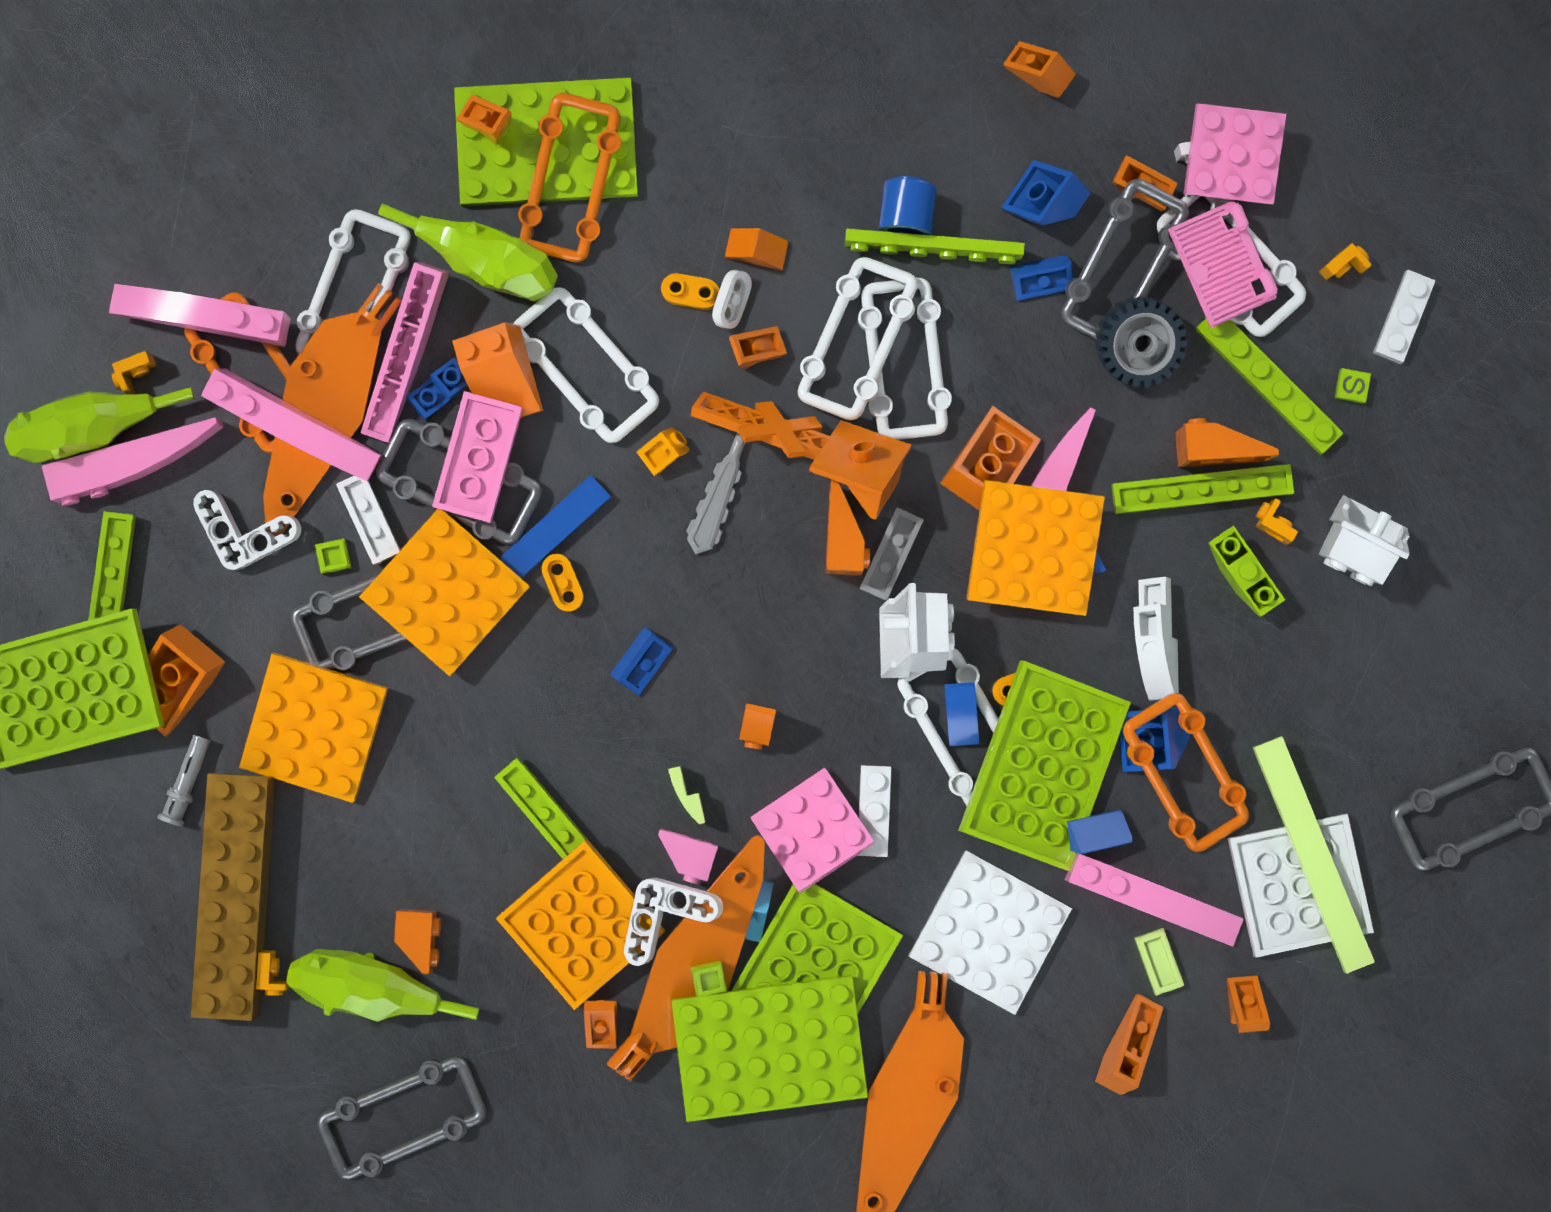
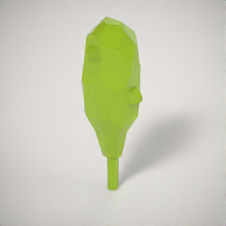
[378,203,558,301]
[4,387,195,464]
[286,949,479,1022]

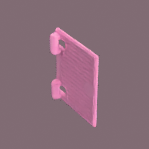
[1168,200,1278,328]

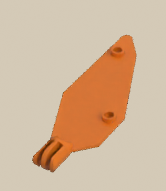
[263,283,402,540]
[607,836,765,1081]
[856,971,964,1212]

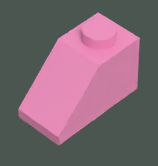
[658,828,718,885]

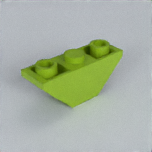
[1208,525,1285,617]

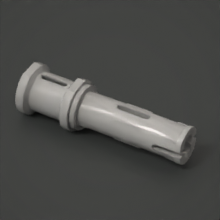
[157,734,211,827]

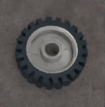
[1095,296,1188,387]

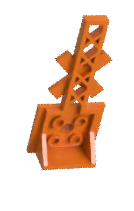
[691,391,911,520]

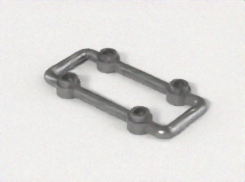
[1061,179,1189,340]
[376,419,542,545]
[291,574,407,670]
[1391,748,1551,871]
[317,1056,487,1180]

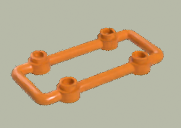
[518,93,621,263]
[184,293,291,453]
[1123,693,1249,852]

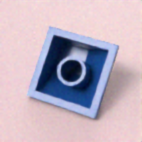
[1001,160,1091,225]
[1119,707,1190,772]

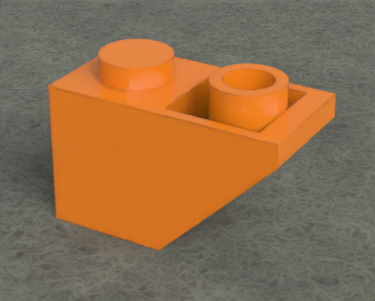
[394,909,441,974]

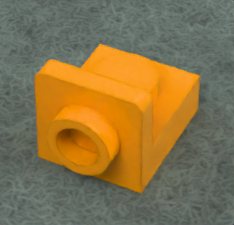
[1319,243,1371,280]
[111,351,157,394]
[637,427,690,476]
[1255,498,1298,545]
[256,950,290,996]

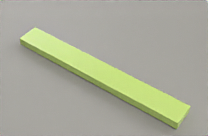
[1252,736,1374,974]

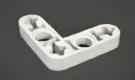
[193,490,302,570]
[624,878,723,966]

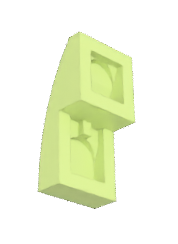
[668,766,706,824]

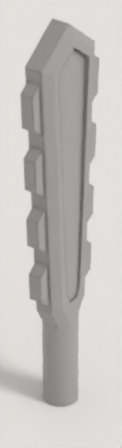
[686,433,745,554]

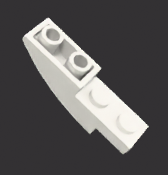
[1133,577,1179,701]

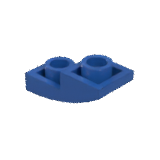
[406,357,468,422]
[944,682,979,746]

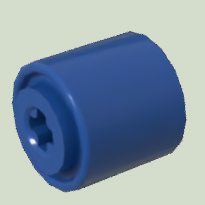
[879,176,937,235]

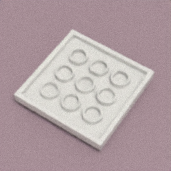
[1228,814,1374,957]
[908,850,1072,1015]

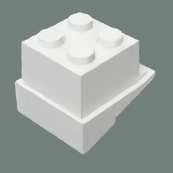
[1318,495,1409,587]
[879,583,955,678]

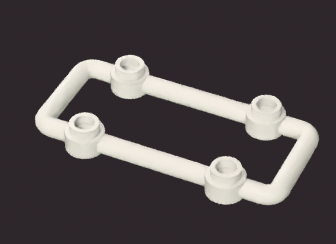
[1156,194,1306,337]
[295,209,411,354]
[798,257,918,420]
[858,278,952,440]
[513,287,659,443]
[897,648,999,806]

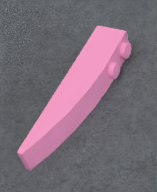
[361,262,450,443]
[109,284,291,347]
[201,368,381,481]
[1031,408,1095,491]
[42,418,224,506]
[1064,853,1243,947]

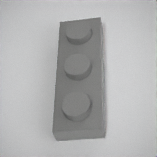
[860,507,924,601]

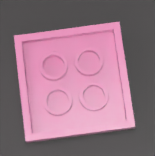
[1183,103,1286,204]
[750,768,875,893]

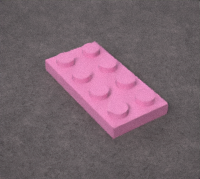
[432,391,523,523]

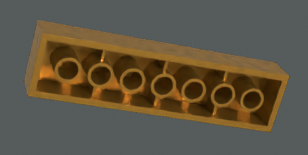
[191,773,275,1021]

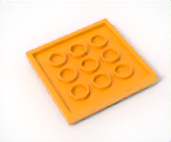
[966,480,1105,616]
[359,509,530,677]
[239,652,389,803]
[496,839,665,1010]

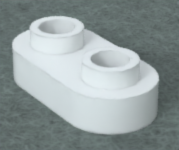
[712,270,752,329]

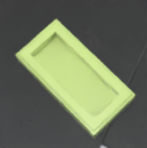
[1134,928,1184,996]

